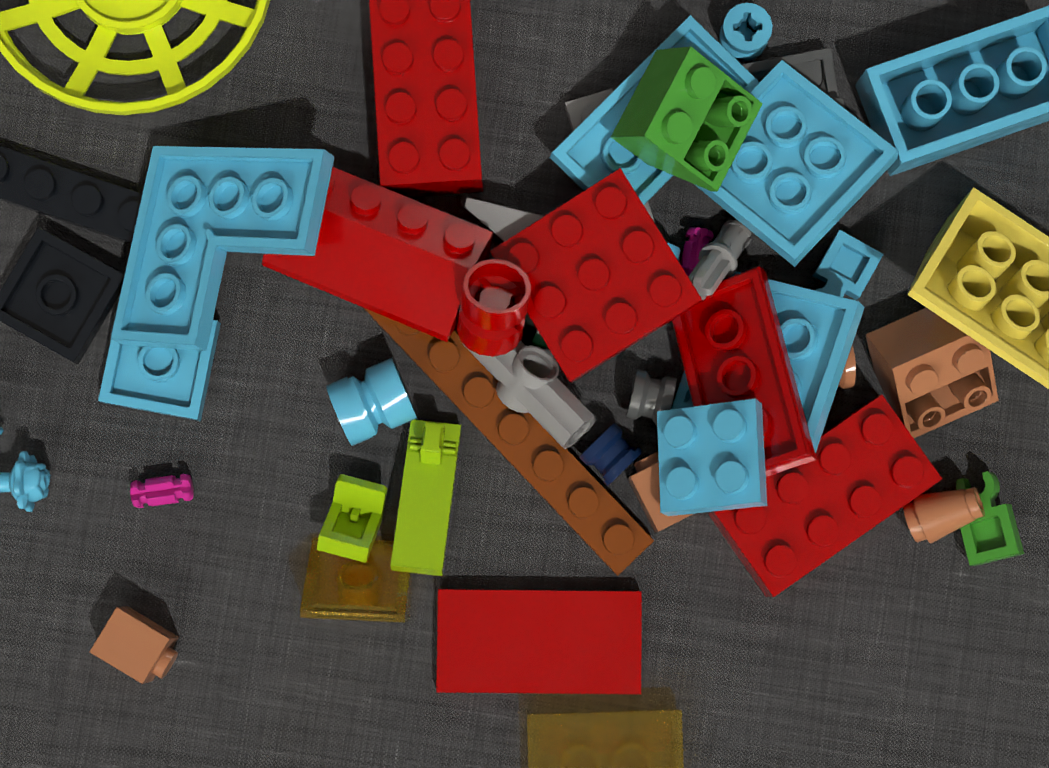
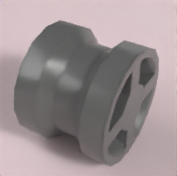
[626,369,677,425]

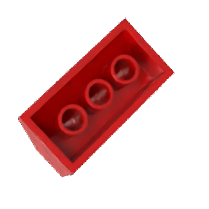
[262,167,493,342]

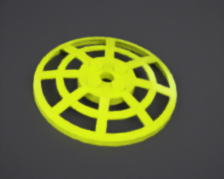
[0,0,270,115]

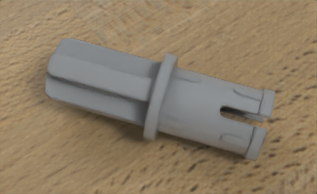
[689,220,751,300]

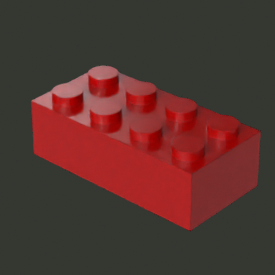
[369,0,483,197]
[707,394,942,597]

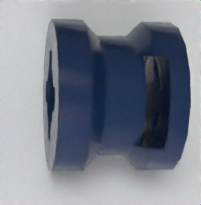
[579,423,643,487]

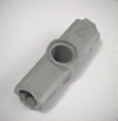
[462,341,596,449]

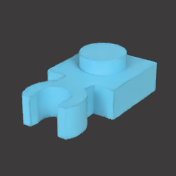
[813,230,884,300]

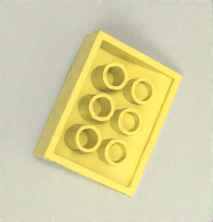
[907,187,1049,389]

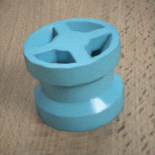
[719,2,773,62]

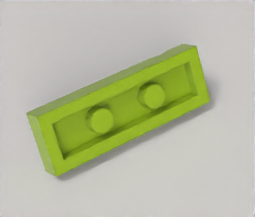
[390,420,461,576]

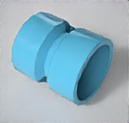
[326,358,417,446]

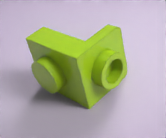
[317,474,387,563]

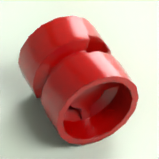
[457,259,531,357]

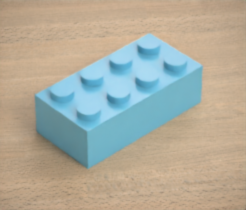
[855,6,1049,176]

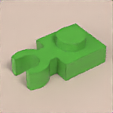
[956,471,1024,566]

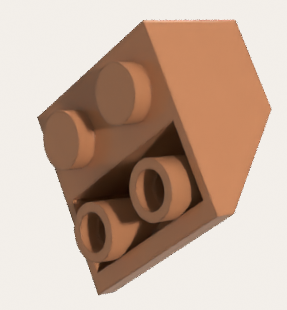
[865,308,999,438]

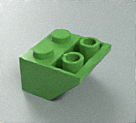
[611,46,763,192]

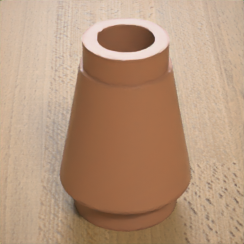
[903,487,985,543]

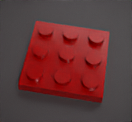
[490,168,703,382]

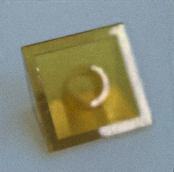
[300,537,412,623]

